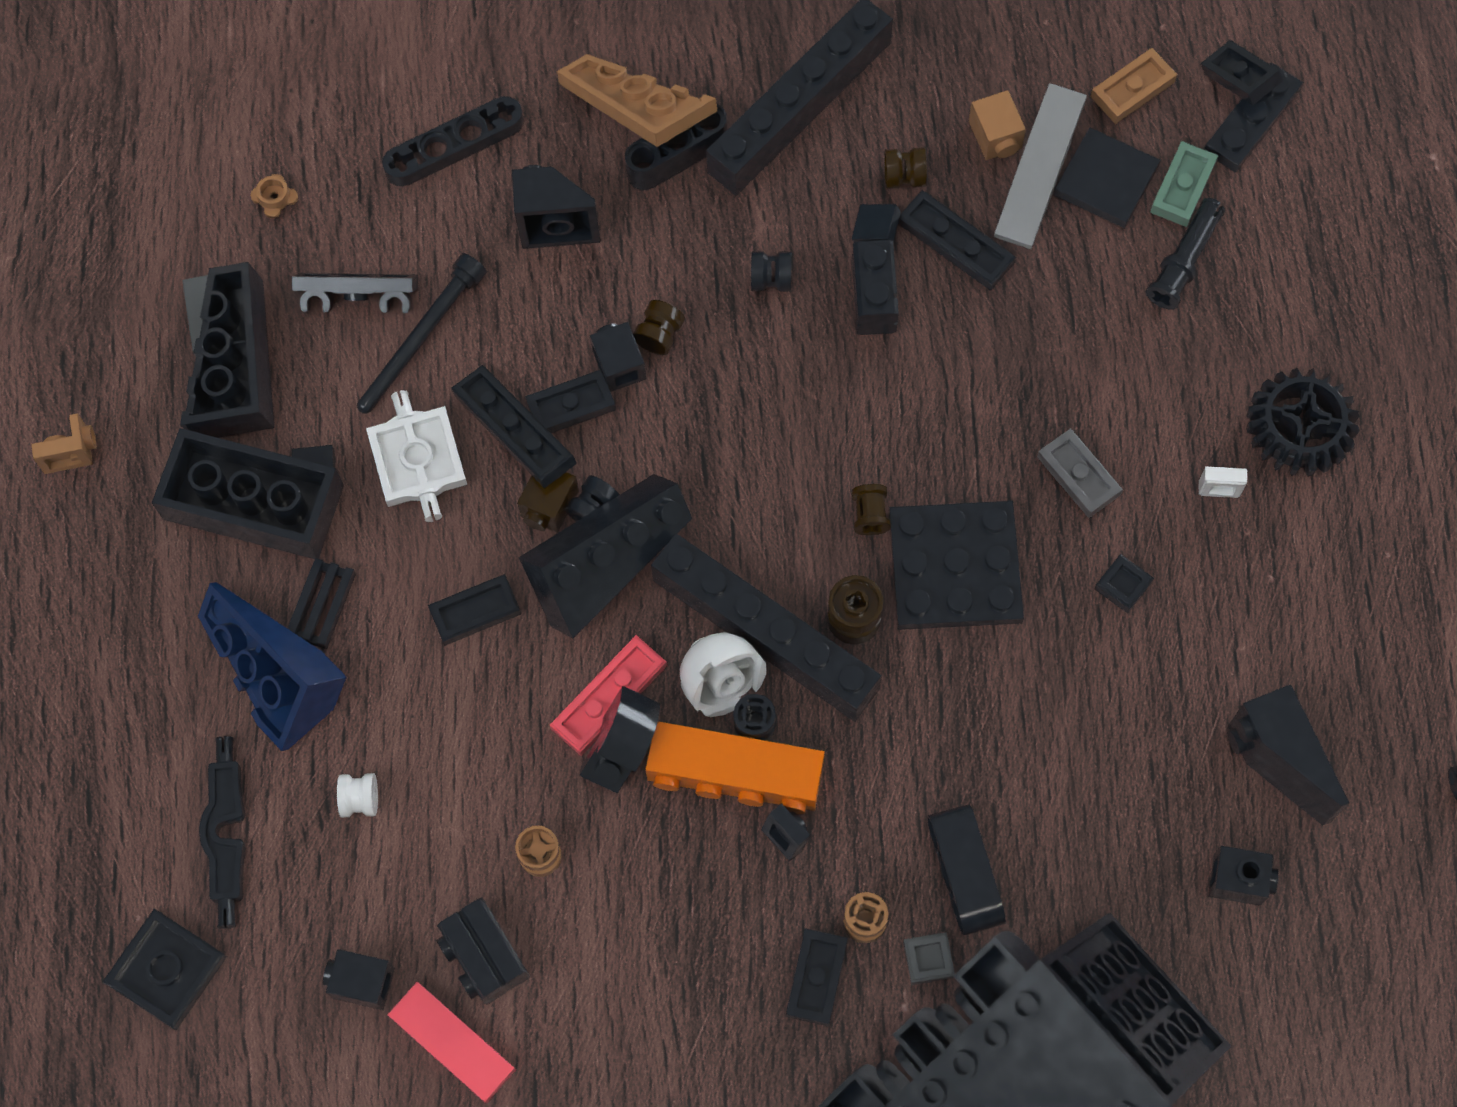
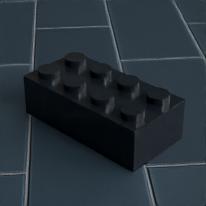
[152,428,344,559]

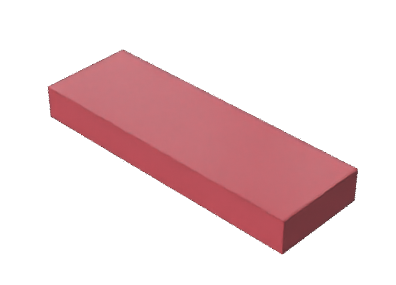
[550,635,667,756]
[388,981,516,1104]

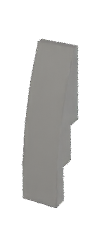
[994,83,1087,249]

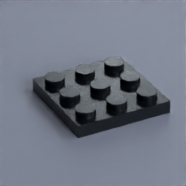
[889,501,1024,630]

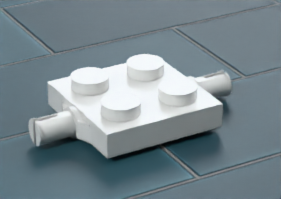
[366,390,467,522]

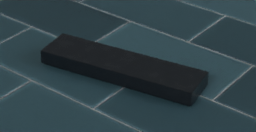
[451,365,577,488]

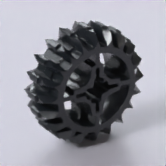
[1246,367,1359,477]

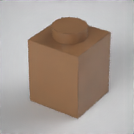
[969,90,1026,160]

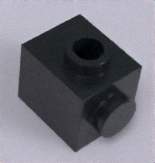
[1209,846,1279,906]

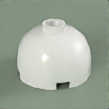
[680,632,766,717]

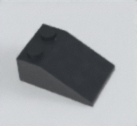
[1227,684,1349,826]

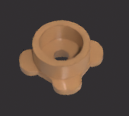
[251,174,298,218]

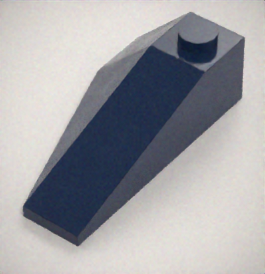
[198,582,347,751]

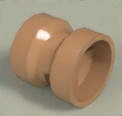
[515,826,562,877]
[843,892,889,943]

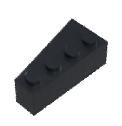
[180,262,274,438]
[519,474,692,639]

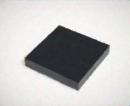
[1054,127,1160,229]
[103,908,227,1030]

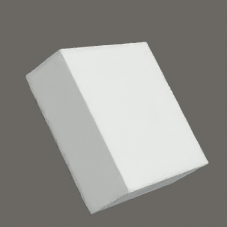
[1199,466,1247,498]

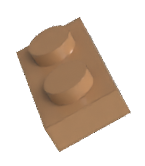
[1091,48,1177,124]

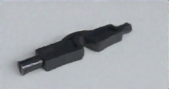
[199,736,246,929]

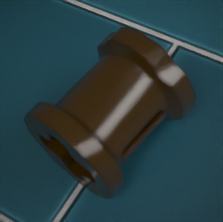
[852,484,891,535]

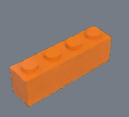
[646,721,825,814]

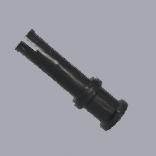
[1145,198,1226,310]

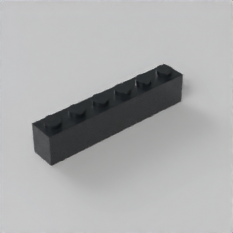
[706,0,893,196]
[651,533,882,722]

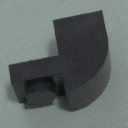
[579,686,660,793]

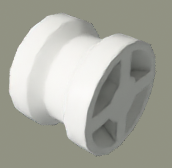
[337,773,378,818]

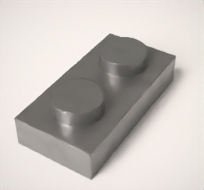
[1037,428,1123,518]

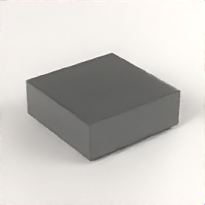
[903,932,955,985]

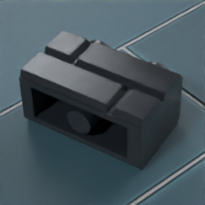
[852,240,899,335]
[436,898,530,1005]

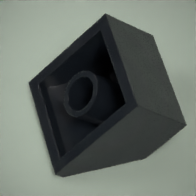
[512,165,601,249]

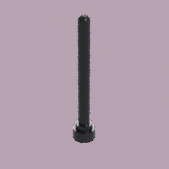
[357,253,487,414]

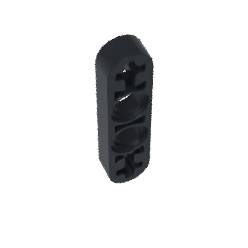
[382,96,524,187]

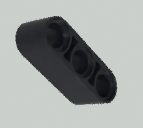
[625,104,727,190]
[927,804,1006,936]

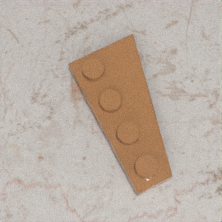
[557,54,717,147]

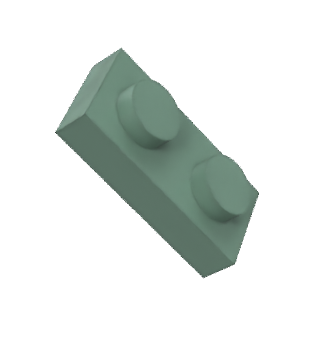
[1150,141,1218,227]

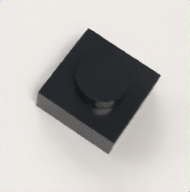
[761,804,811,861]

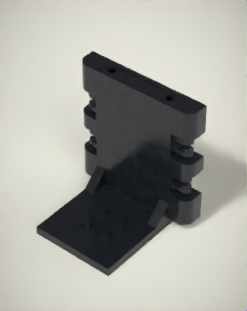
[818,913,1232,1107]

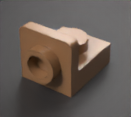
[31,413,97,474]

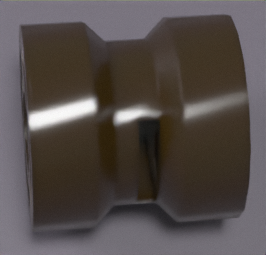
[884,147,927,189]
[633,299,685,355]

